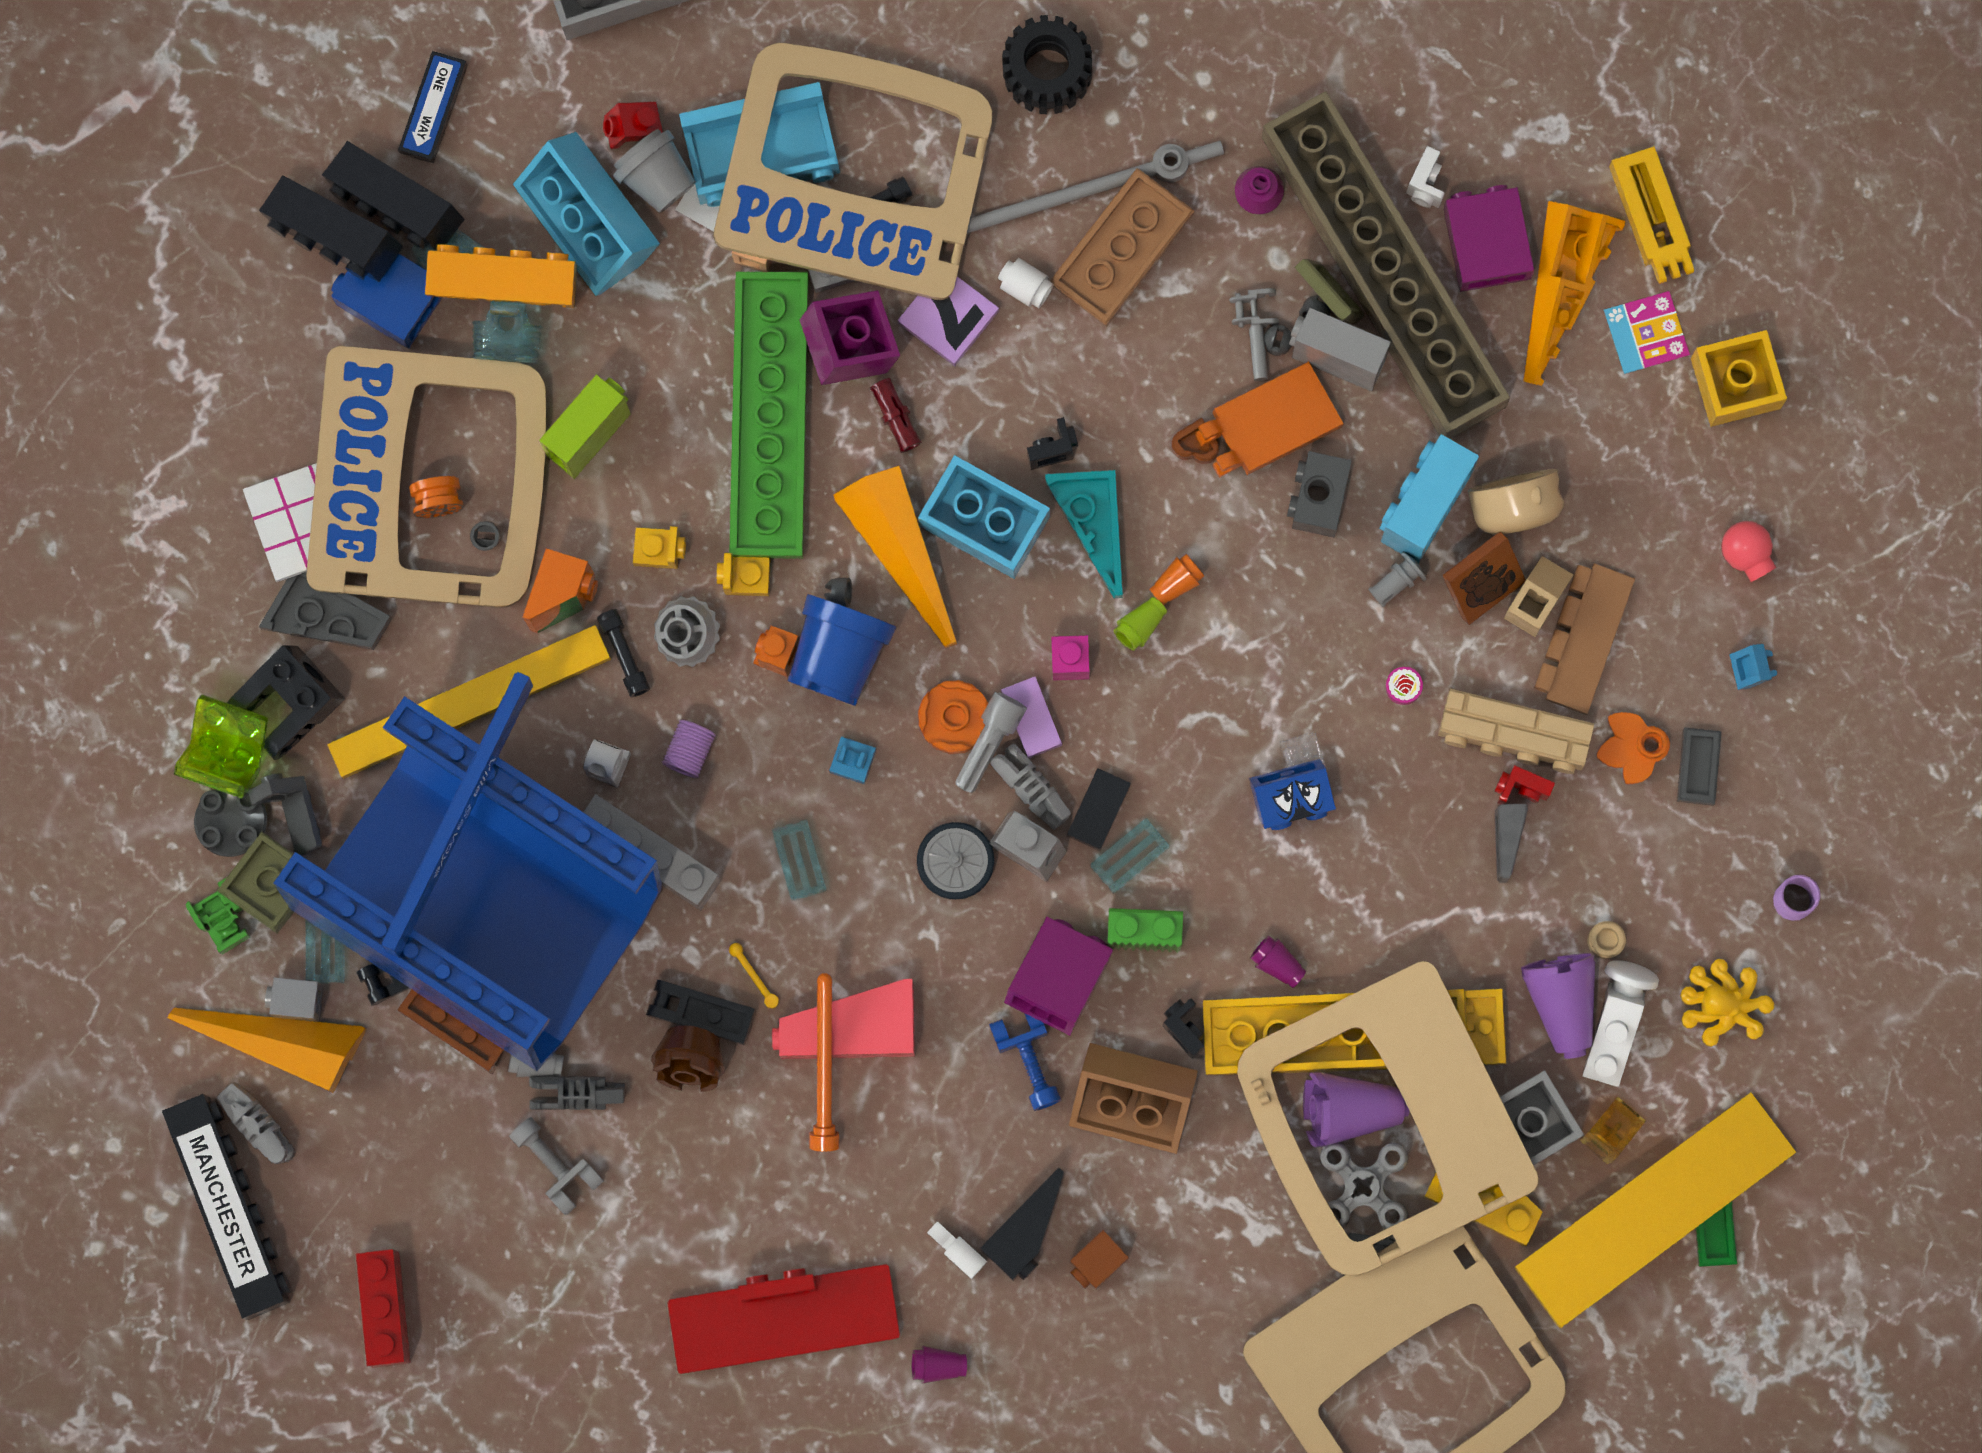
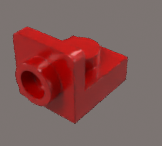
[1494,765,1555,804]

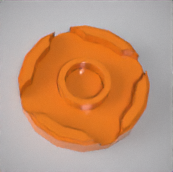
[918,680,988,754]

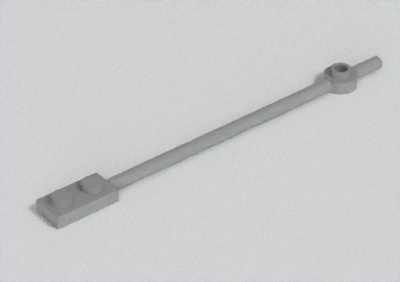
[808,141,1224,293]

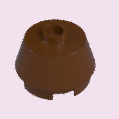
[651,1026,725,1092]

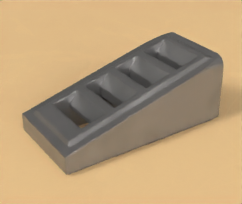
[1495,804,1528,883]

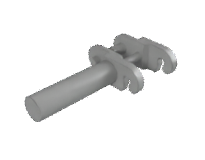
[1229,288,1279,381]

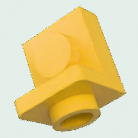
[633,526,686,569]
[717,553,770,596]

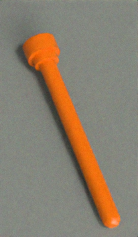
[809,973,839,1152]

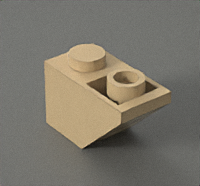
[1504,556,1573,637]

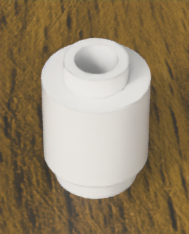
[998,258,1054,308]

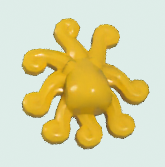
[1680,959,1774,1047]

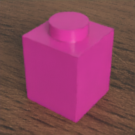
[1051,635,1089,681]

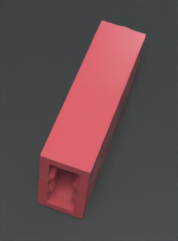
[772,979,915,1059]

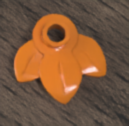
[1596,712,1670,784]

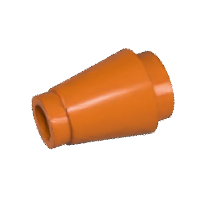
[1149,554,1205,605]

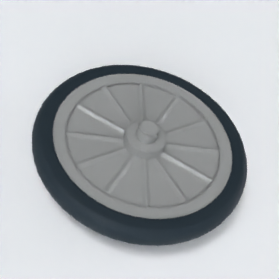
[917,822,995,900]

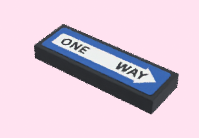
[398,51,468,163]

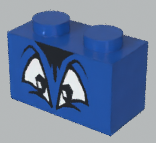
[1249,759,1336,830]

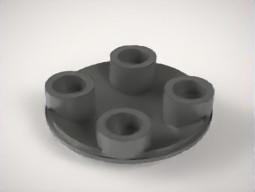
[194,785,267,857]

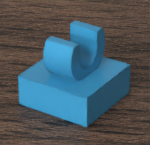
[1729,644,1777,690]
[829,737,876,784]

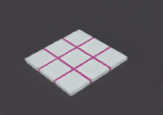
[243,463,317,582]

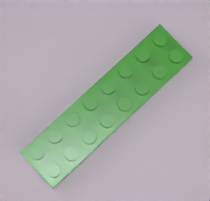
[729,272,809,559]

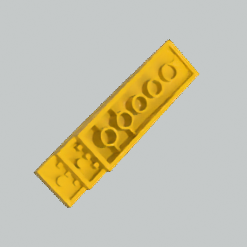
[1203,989,1507,1075]
[1514,1092,1796,1329]

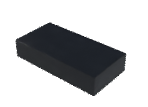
[1067,768,1131,851]

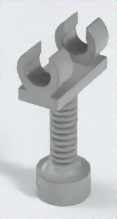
[509,1117,604,1215]

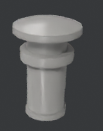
[1368,551,1427,607]

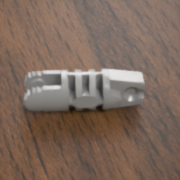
[990,744,1071,830]
[217,1083,295,1164]

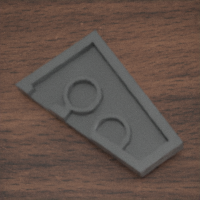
[259,572,392,650]

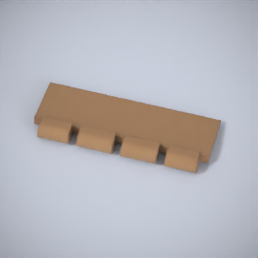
[1534,563,1635,715]

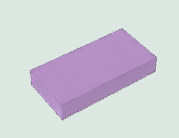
[1001,677,1062,759]

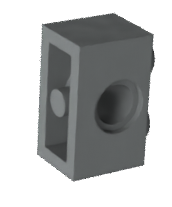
[1287,451,1352,538]

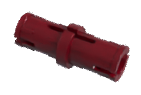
[870,378,922,453]

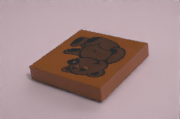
[1443,532,1526,625]

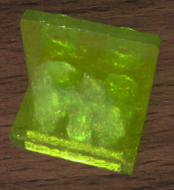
[174,695,268,799]

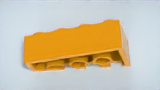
[425,245,577,308]

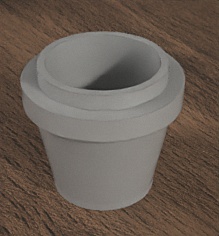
[613,129,696,213]

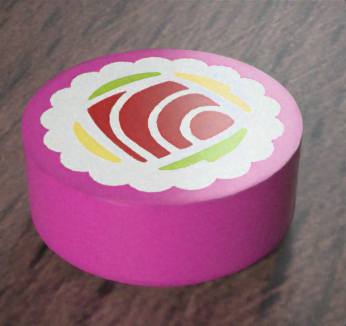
[1385,667,1423,705]

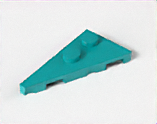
[1045,470,1123,599]

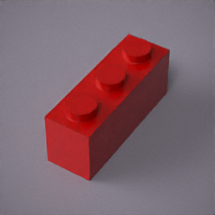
[356,1249,411,1368]

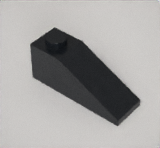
[980,1168,1064,1281]

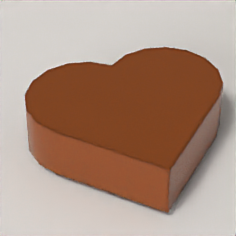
[1172,418,1219,464]

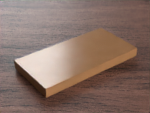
[1050,168,1195,327]

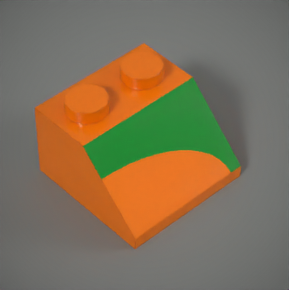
[522,548,598,633]

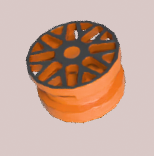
[409,476,464,518]

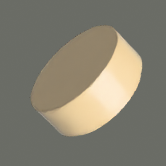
[1587,921,1626,959]

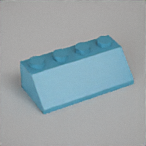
[513,132,660,296]

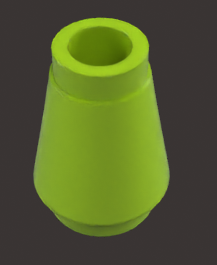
[1114,597,1167,651]

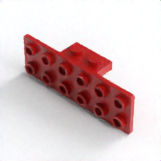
[667,1264,900,1374]

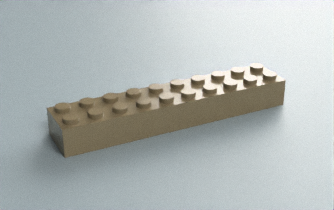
[1262,91,1510,439]

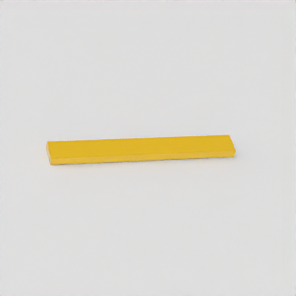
[327,625,611,779]

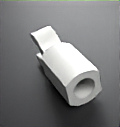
[927,1222,987,1279]

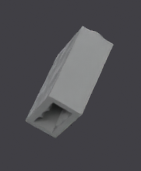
[1289,308,1391,392]

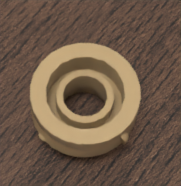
[1468,469,1564,535]

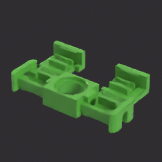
[186,877,250,955]

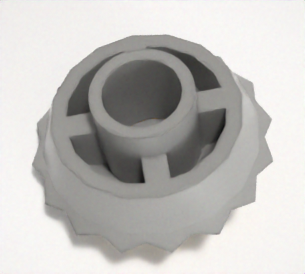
[654,596,720,667]

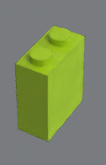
[539,374,631,479]

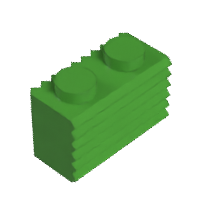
[1107,908,1183,953]

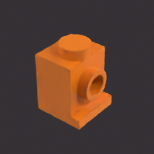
[753,625,800,677]

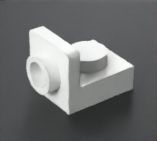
[1406,146,1445,208]

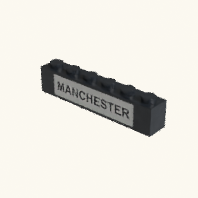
[162,1094,292,1320]

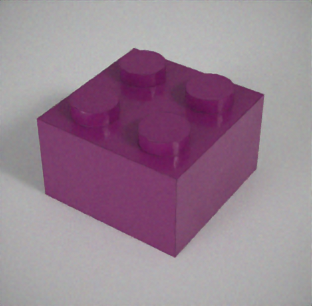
[800,290,900,385]

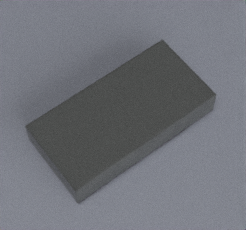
[1677,728,1721,806]

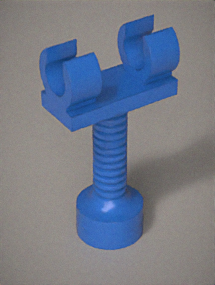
[989,1013,1061,1111]

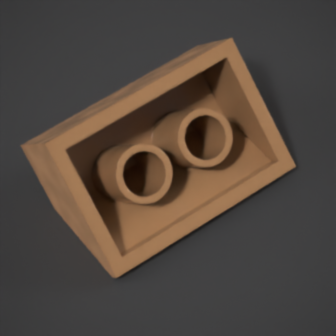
[1069,1043,1198,1154]

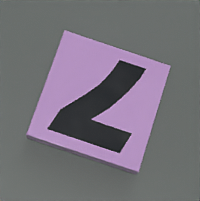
[897,277,999,367]

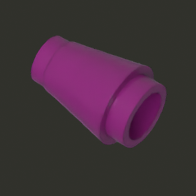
[1250,935,1307,988]
[911,1346,967,1384]

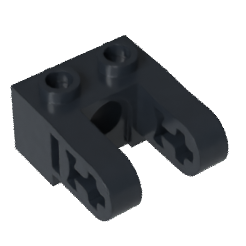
[226,645,345,760]

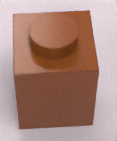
[1070,1230,1129,1290]

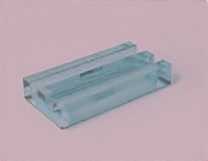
[1090,818,1170,894]
[772,819,827,901]
[305,919,344,984]

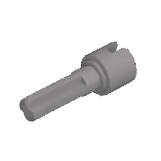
[955,692,1027,793]

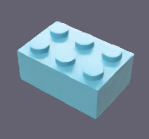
[1379,434,1479,564]
[918,455,1050,579]

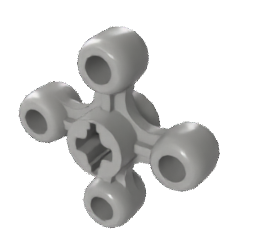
[1320,1142,1409,1229]

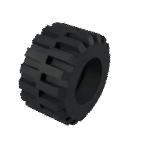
[1002,15,1092,115]

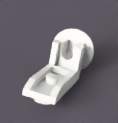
[1583,960,1659,1087]

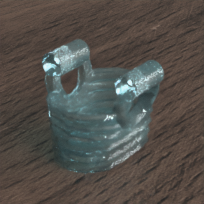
[472,300,543,363]

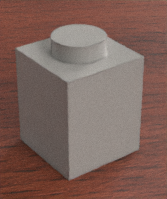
[265,977,324,1022]

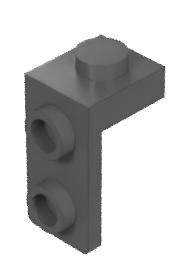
[248,773,322,856]

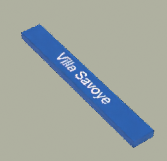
[382,672,533,958]

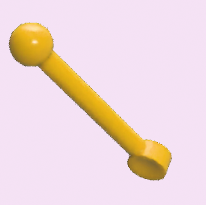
[729,943,779,1009]

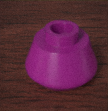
[1235,166,1284,214]

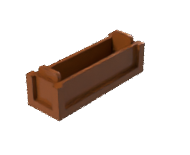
[397,989,504,1074]

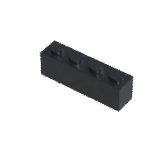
[322,141,465,251]
[259,175,403,282]

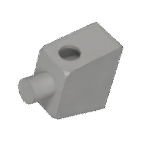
[989,811,1067,882]

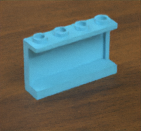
[679,82,840,207]

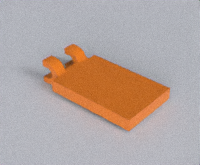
[1195,362,1344,478]

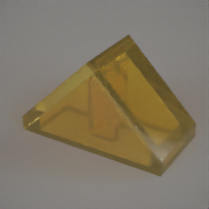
[1580,1097,1646,1164]

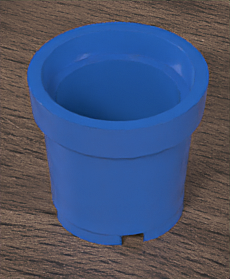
[787,594,897,706]

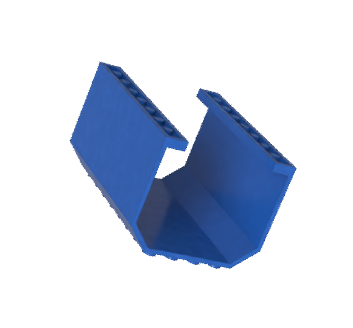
[273,696,662,1071]

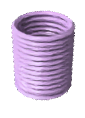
[662,720,716,778]
[1773,875,1821,921]

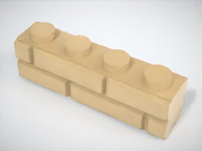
[1438,689,1594,774]

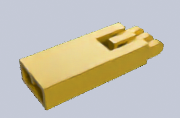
[1609,146,1694,284]

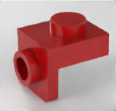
[603,102,663,149]

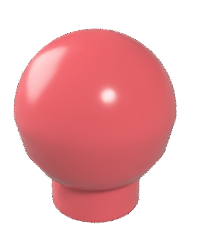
[1721,521,1776,582]

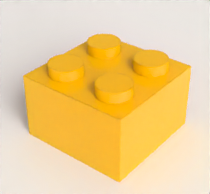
[1691,330,1787,427]

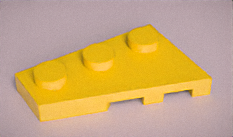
[1424,1173,1543,1247]

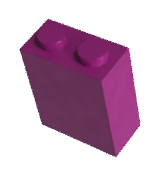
[1443,185,1534,292]
[1004,917,1113,1036]

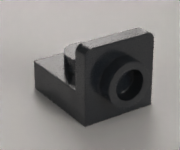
[1027,417,1078,470]
[1163,998,1204,1059]

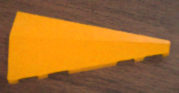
[1523,201,1626,386]
[833,466,957,648]
[167,1008,367,1093]

